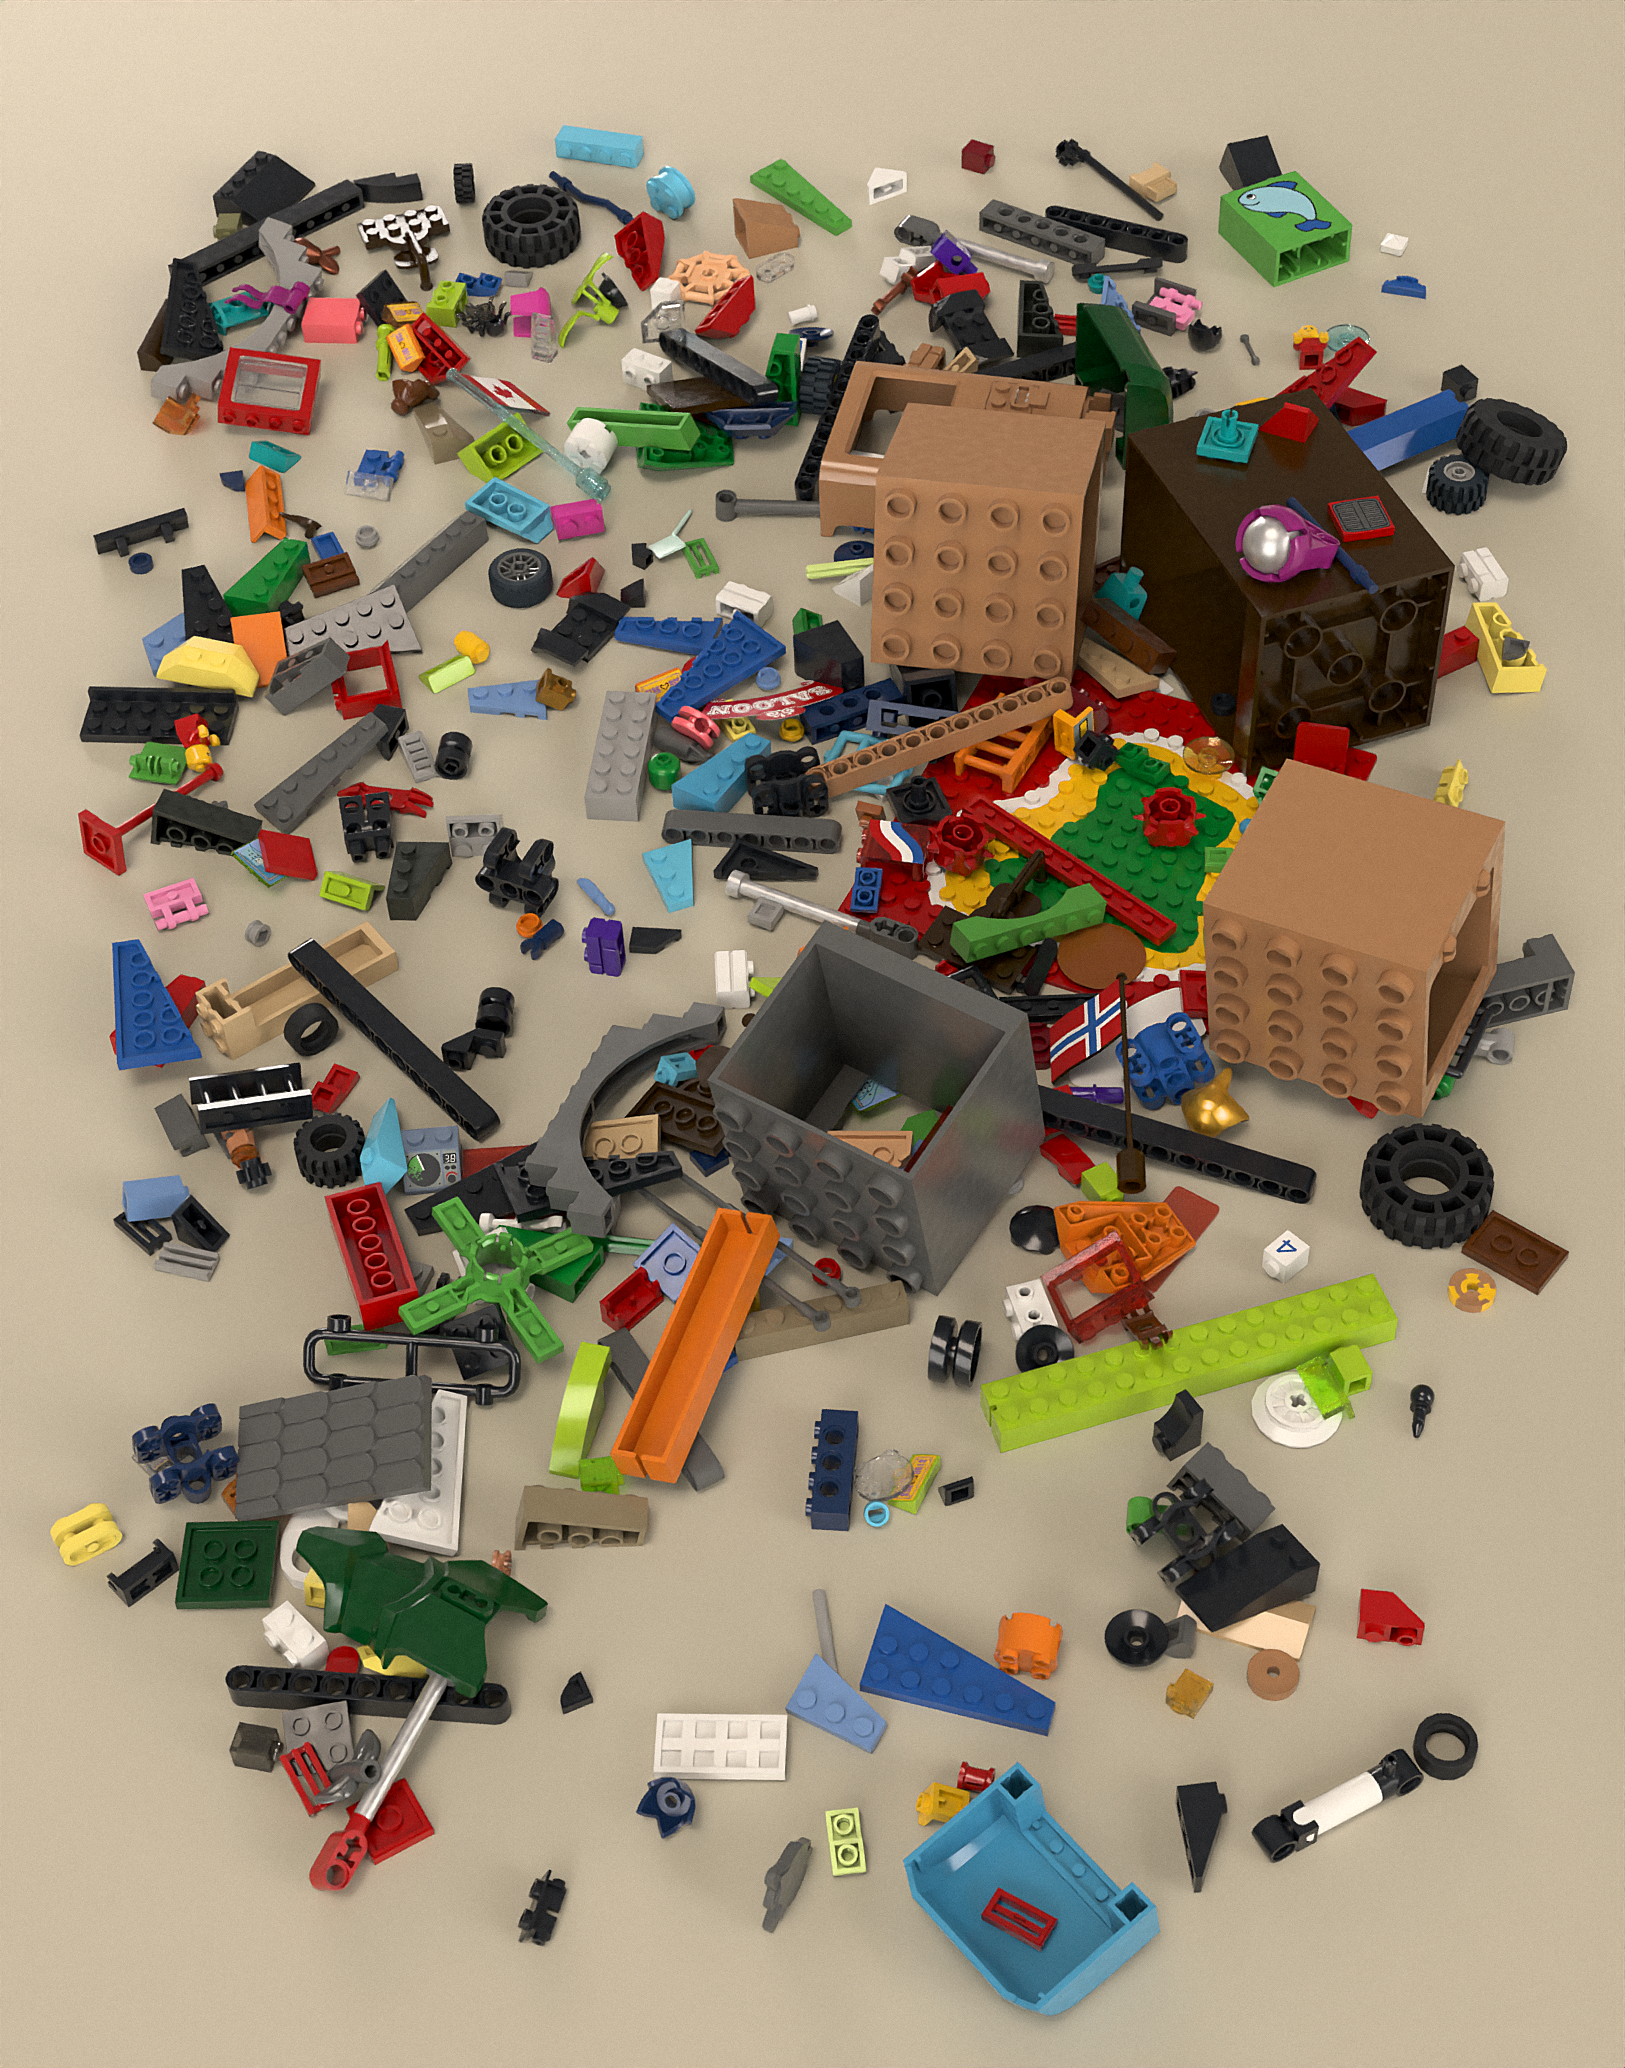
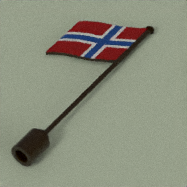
[1050,972,1146,1194]

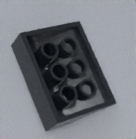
[212,150,315,226]

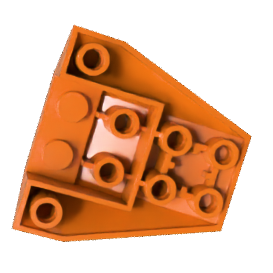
[1054,1201,1196,1294]

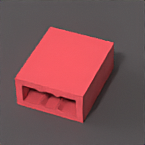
[301,298,367,344]

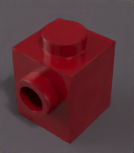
[961,139,996,175]

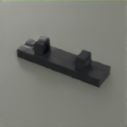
[93,508,189,557]

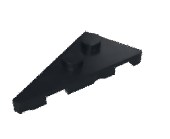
[713,838,819,879]

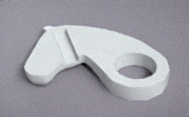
[280,1499,383,1590]

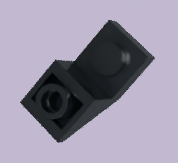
[441,1028,506,1070]

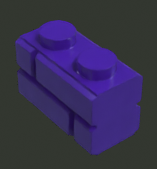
[582,917,626,977]

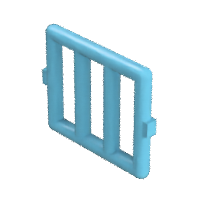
[823,730,913,796]

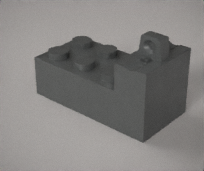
[1469,934,1575,1029]

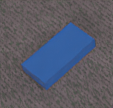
[311,532,345,560]

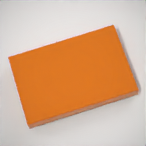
[230,611,287,688]

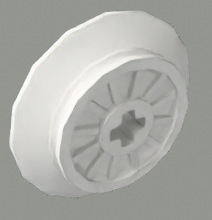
[1251,1372,1342,1448]

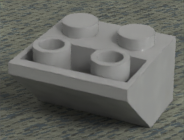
[446,814,504,857]

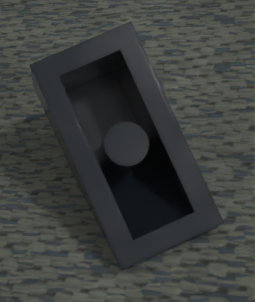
[373,704,409,761]

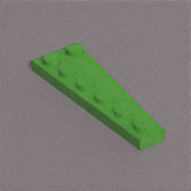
[750,159,852,236]

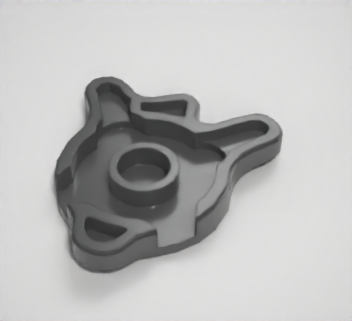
[762,1837,813,1933]

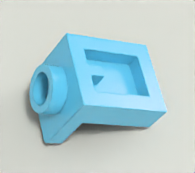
[654,1052,698,1087]

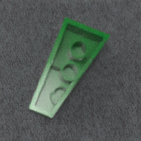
[765,333,802,427]

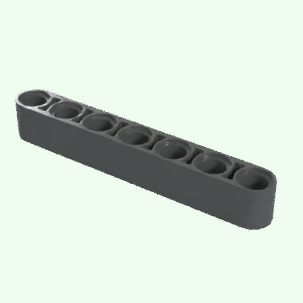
[661,809,842,854]
[597,1327,725,1492]

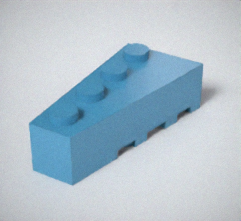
[671,732,772,813]

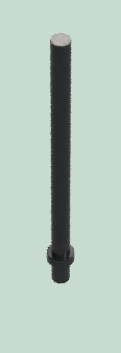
[1079,146,1164,221]

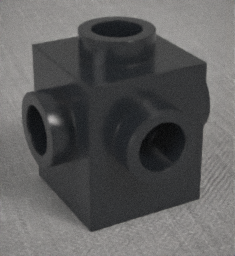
[1073,729,1120,771]

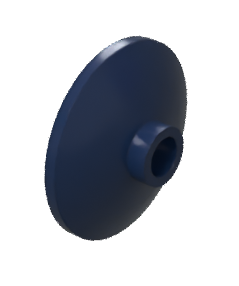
[789,327,834,347]
[834,540,874,562]

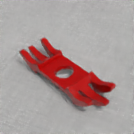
[337,782,434,818]

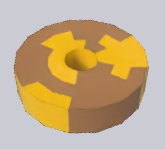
[1447,1268,1497,1313]

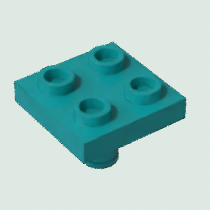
[1197,409,1259,463]

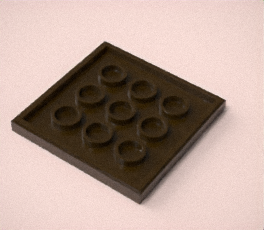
[646,376,751,415]

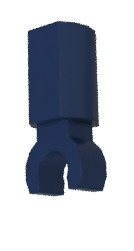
[520,919,564,960]

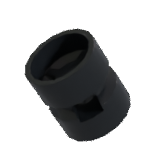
[434,732,473,780]
[475,987,515,1037]

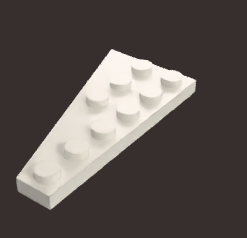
[368,1389,467,1557]

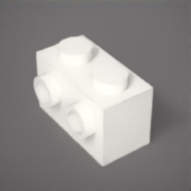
[621,348,673,391]
[1002,1279,1058,1341]
[262,1600,330,1670]

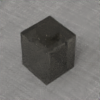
[229,1722,284,1773]

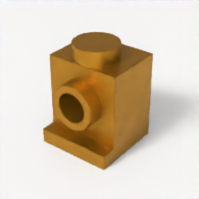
[535,668,576,711]

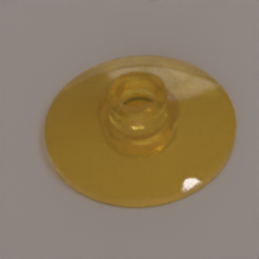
[1183,737,1235,775]

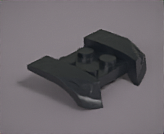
[928,289,1014,366]
[531,592,630,667]

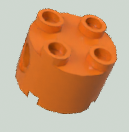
[993,1612,1063,1680]

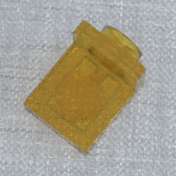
[1165,1668,1214,1719]

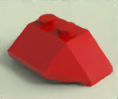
[694,275,755,340]
[411,312,472,386]

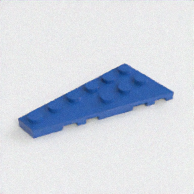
[655,610,786,724]
[112,939,202,1071]
[859,1603,1056,1737]

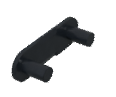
[1016,938,1058,996]

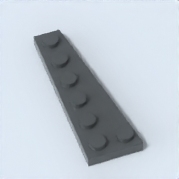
[254,712,389,834]

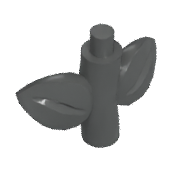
[314,1728,381,1804]

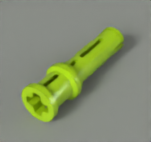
[375,324,396,381]

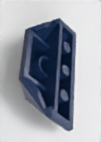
[704,401,799,439]

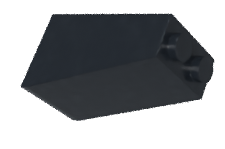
[889,664,958,727]

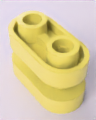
[50,1503,122,1566]

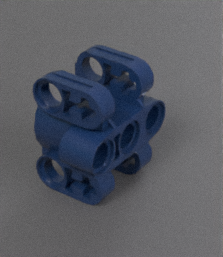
[132,1403,239,1504]

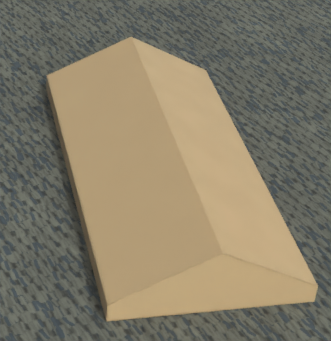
[1177,1570,1316,1663]

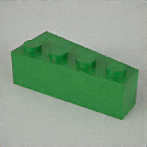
[223,538,311,617]

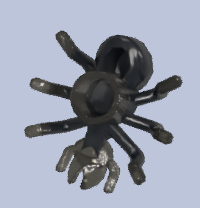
[456,296,512,337]

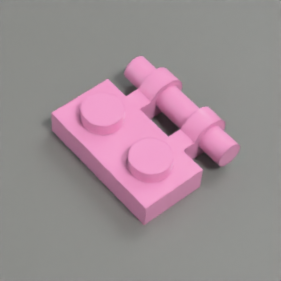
[1149,287,1203,331]
[143,878,208,931]

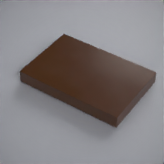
[1461,1210,1569,1296]

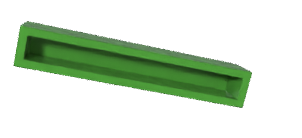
[567,407,700,450]

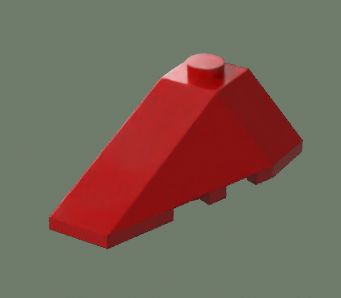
[614,211,665,291]

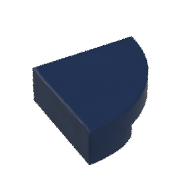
[219,470,245,491]

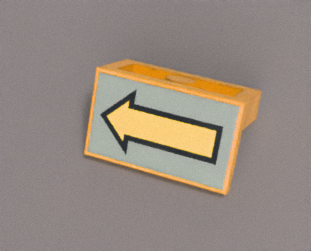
[1053,706,1094,761]

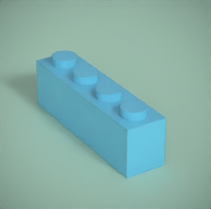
[555,125,644,168]

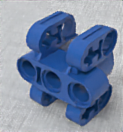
[1115,1012,1215,1110]

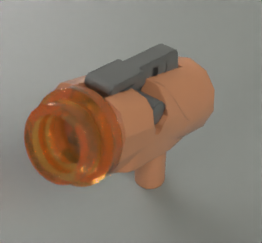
[213,1128,259,1169]

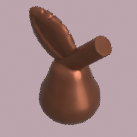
[294,237,340,274]

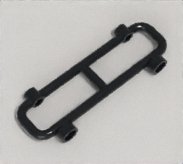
[303,1314,521,1406]

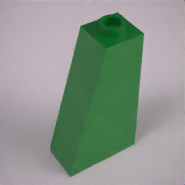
[496,1225,605,1303]

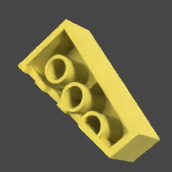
[1465,602,1547,693]

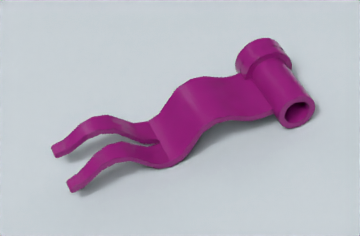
[224,281,310,314]

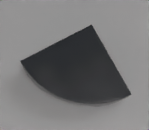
[560,1671,593,1715]

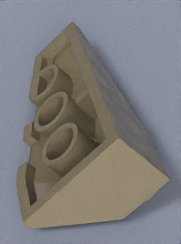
[412,402,475,465]

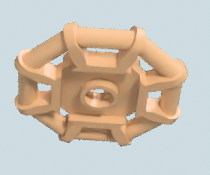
[668,250,750,306]

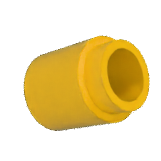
[454,631,490,664]

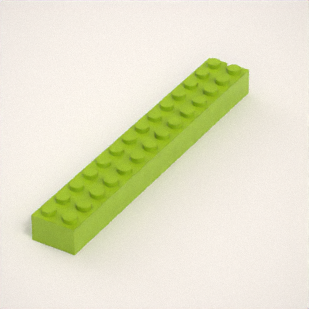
[980,1273,1398,1453]

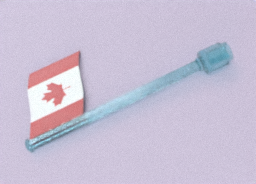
[446,368,611,501]

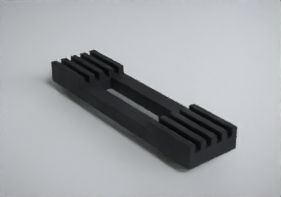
[1072,257,1163,279]

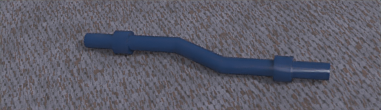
[549,171,634,225]

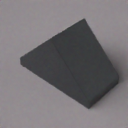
[171,1195,230,1252]

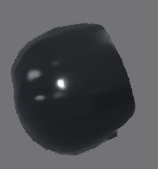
[1188,319,1223,350]

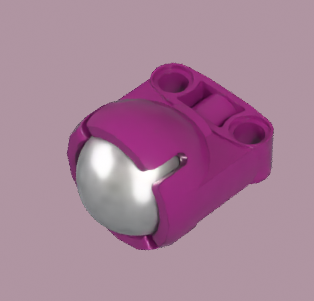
[1235,504,1340,583]

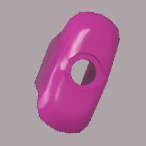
[510,287,552,341]

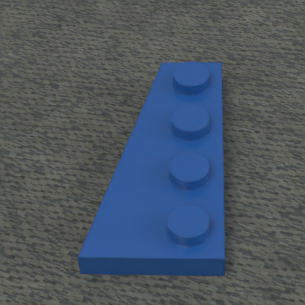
[614,617,723,655]

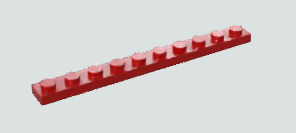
[962,794,1177,946]

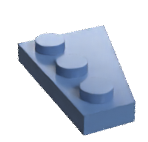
[468,680,547,720]
[785,1653,887,1754]

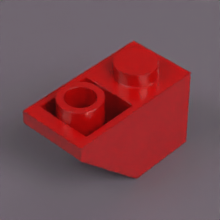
[1357,1588,1425,1646]

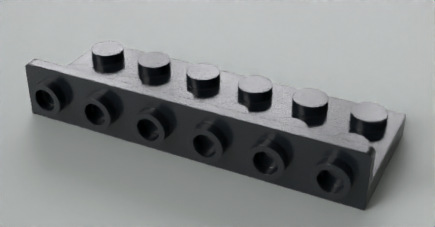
[80,686,239,746]

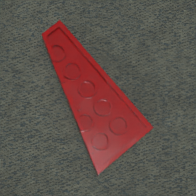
[1274,336,1377,409]

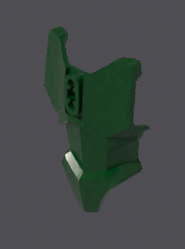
[296,1526,548,1698]

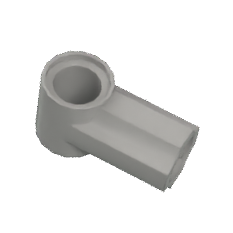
[1459,1028,1515,1065]

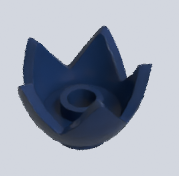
[636,1777,696,1838]

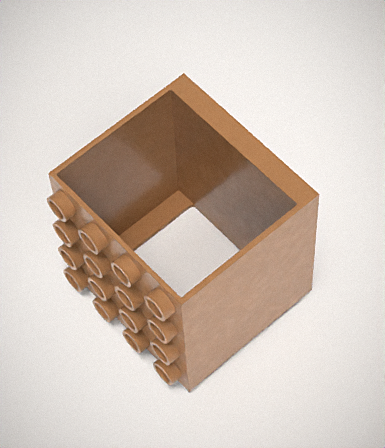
[871,403,1106,683]
[1203,759,1506,1119]

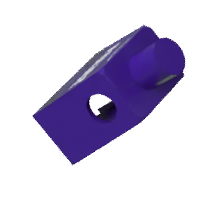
[930,229,978,275]

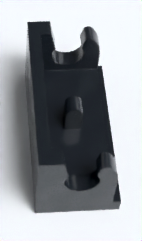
[106,1538,179,1607]

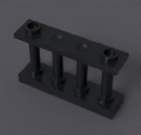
[189,1062,313,1135]

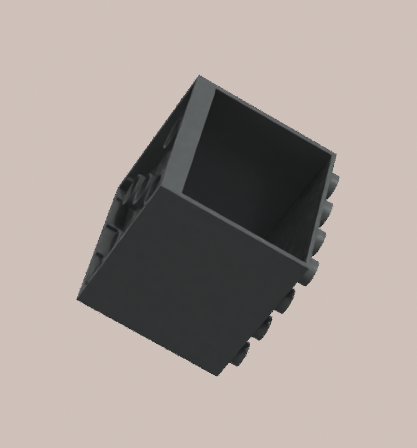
[708,920,1046,1297]

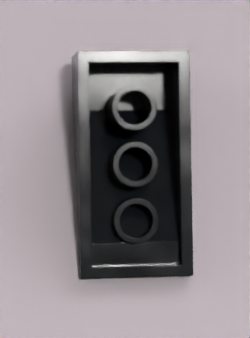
[1175,1524,1320,1633]

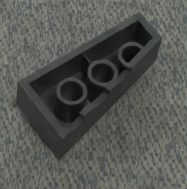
[1016,280,1063,358]
[150,788,262,857]

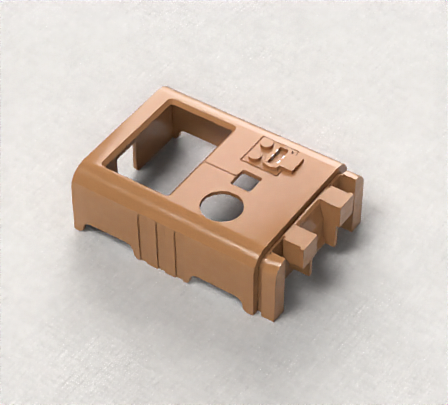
[819,361,1116,537]

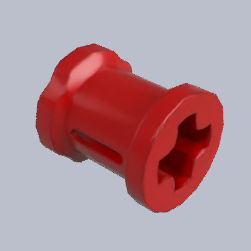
[957,1761,996,1793]

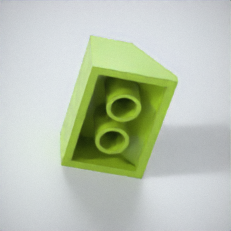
[457,412,544,483]

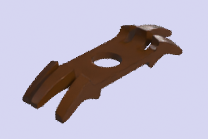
[1116,1299,1173,1350]

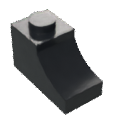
[1152,1389,1204,1461]

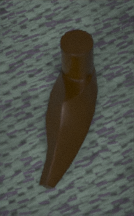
[279,512,322,539]

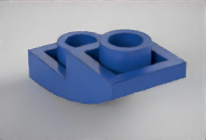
[455,272,502,297]
[850,867,883,913]

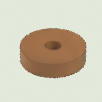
[1247,1649,1299,1701]

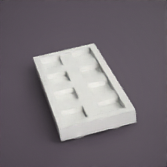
[653,1714,788,1780]

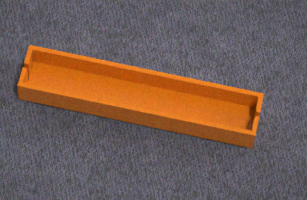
[610,1208,780,1484]

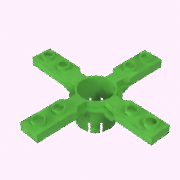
[399,1196,593,1364]

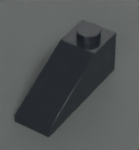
[1175,1781,1227,1893]

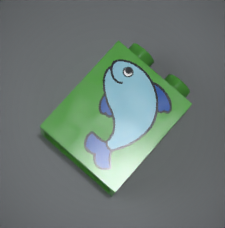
[1218,171,1353,288]

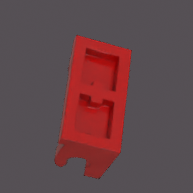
[599,1266,664,1331]

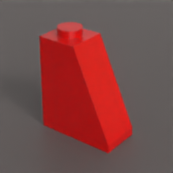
[929,272,991,304]

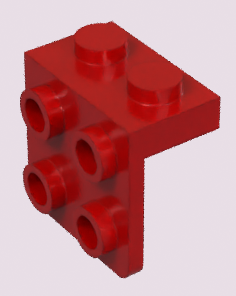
[1293,722,1350,775]

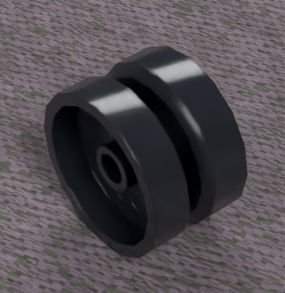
[928,1315,982,1387]

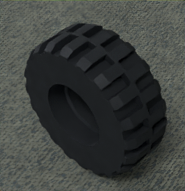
[482,184,581,269]
[1456,398,1567,486]
[1359,1123,1495,1249]

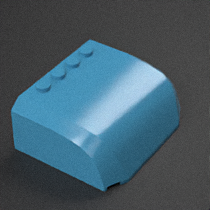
[903,1762,1160,2016]

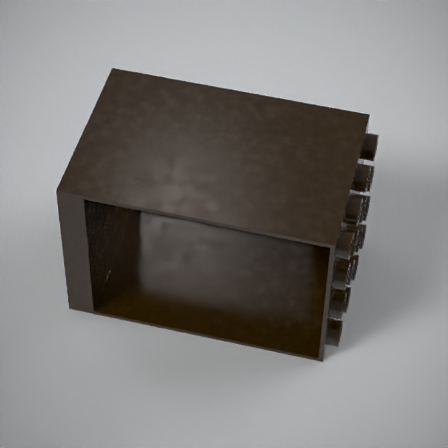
[1119,388,1455,777]

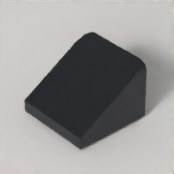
[620,579,645,608]
[938,1476,974,1506]

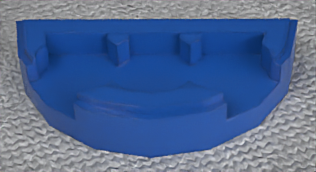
[1381,276,1426,299]

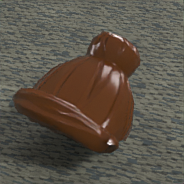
[391,379,440,416]

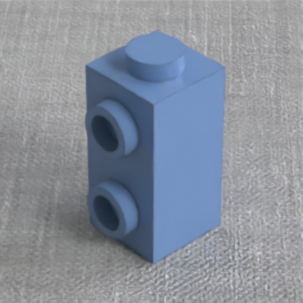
[122,1175,190,1222]

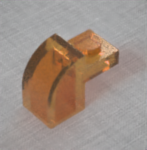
[152,393,201,436]

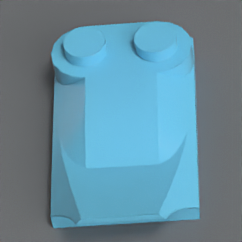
[465,477,554,544]

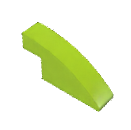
[549,1341,612,1480]

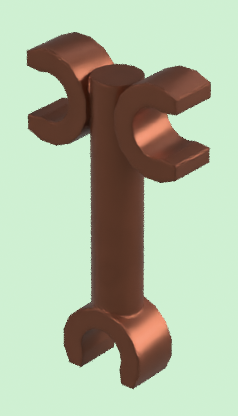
[871,266,918,316]

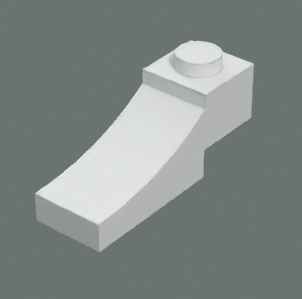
[879,246,938,285]

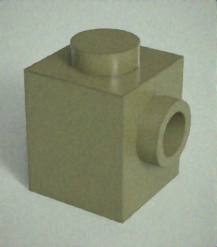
[213,213,243,241]

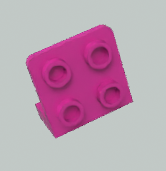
[550,499,605,540]

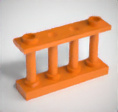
[953,692,1054,794]

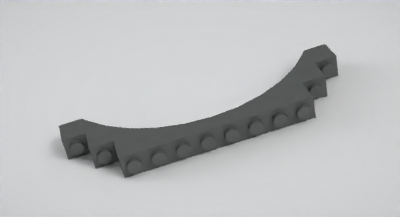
[525,1002,727,1239]

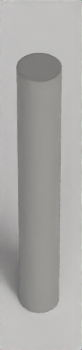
[812,1589,838,1674]

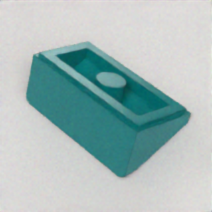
[249,440,301,473]

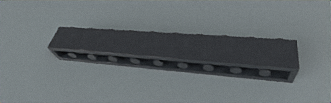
[168,179,365,287]

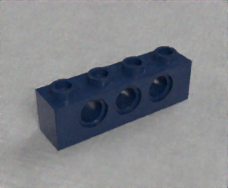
[799,678,903,745]
[805,1409,859,1531]

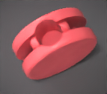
[671,706,721,750]

